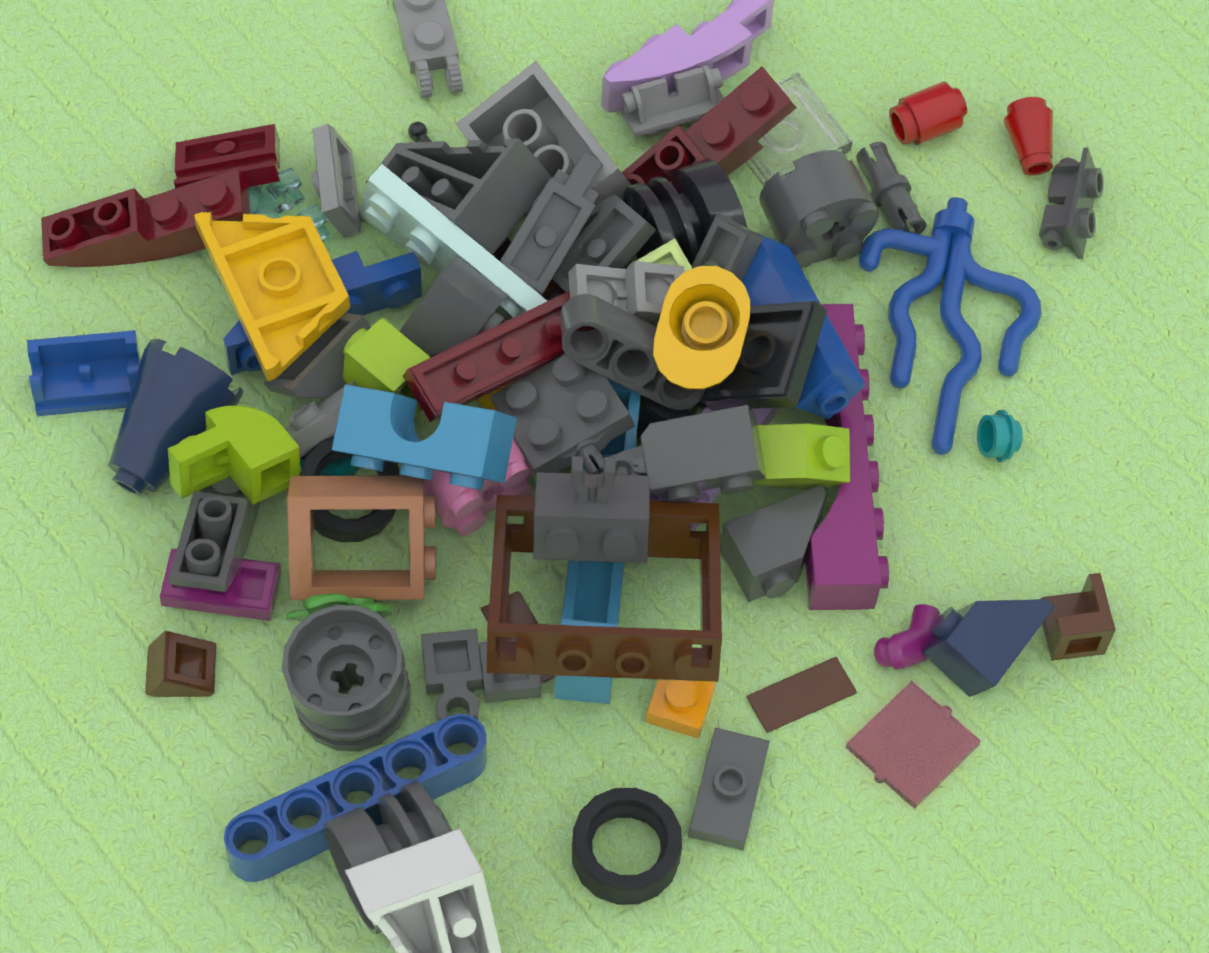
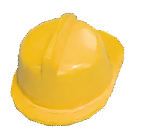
[653,266,750,389]

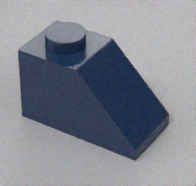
[922,599,1055,697]

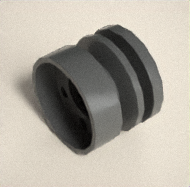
[282,605,411,751]
[323,780,452,935]

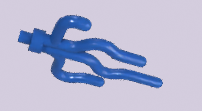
[859,197,1041,455]

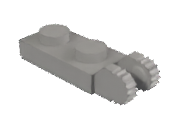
[392,0,463,98]

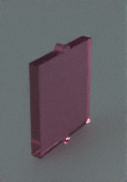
[845,681,981,809]

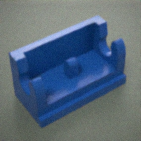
[27,330,141,416]

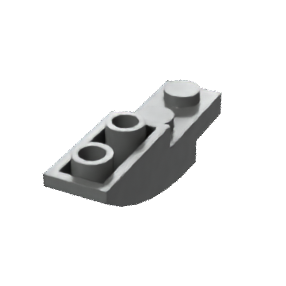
[169,476,261,592]

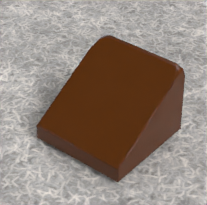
[145,630,216,697]

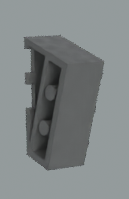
[365,138,553,255]

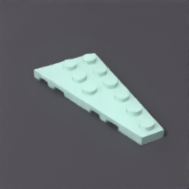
[359,164,611,380]

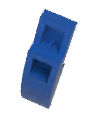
[223,251,422,375]

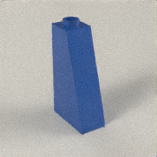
[742,233,866,419]

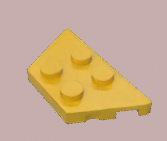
[194,212,350,382]

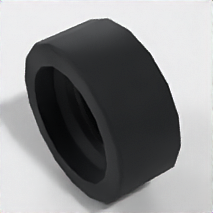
[300,437,402,542]
[572,788,682,905]

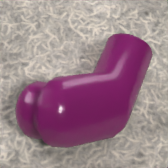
[874,604,940,670]

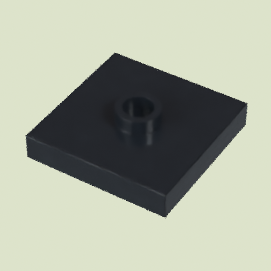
[701,301,827,410]

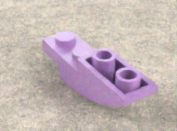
[601,0,774,112]

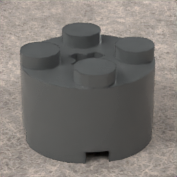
[759,150,879,268]

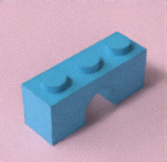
[332,384,517,490]

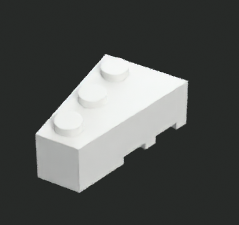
[345,829,502,953]

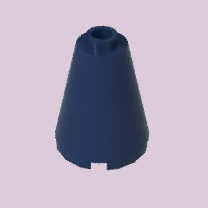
[108,339,244,496]

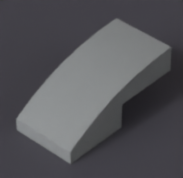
[569,261,684,323]

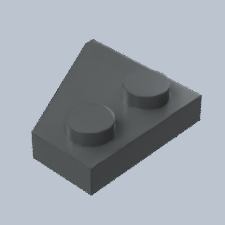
[552,194,656,292]

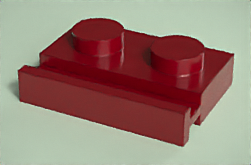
[174,124,280,188]

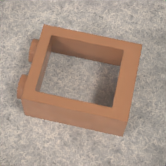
[287,476,436,600]

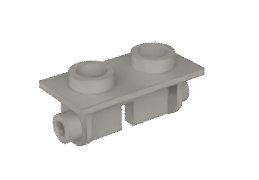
[620,65,724,137]

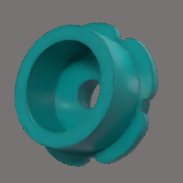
[977,410,1023,462]

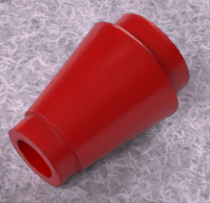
[1004,97,1053,175]

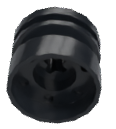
[623,158,747,266]

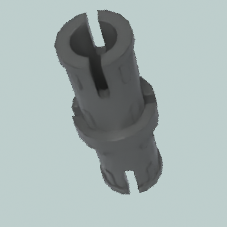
[856,142,927,234]

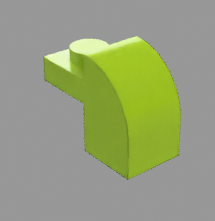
[168,406,300,505]

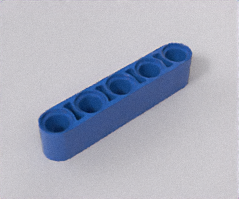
[224,714,487,882]

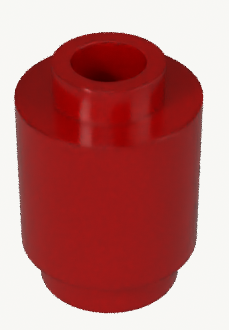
[889,81,967,145]

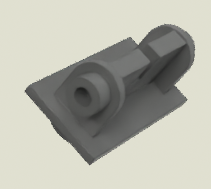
[1039,147,1104,259]

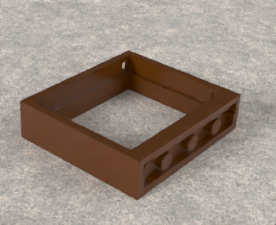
[487,495,722,682]

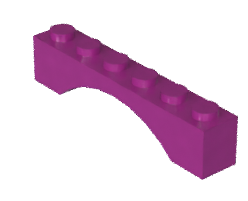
[805,304,889,611]

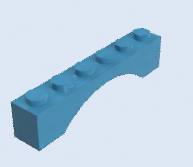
[554,380,641,704]

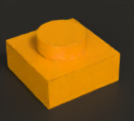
[645,679,716,739]

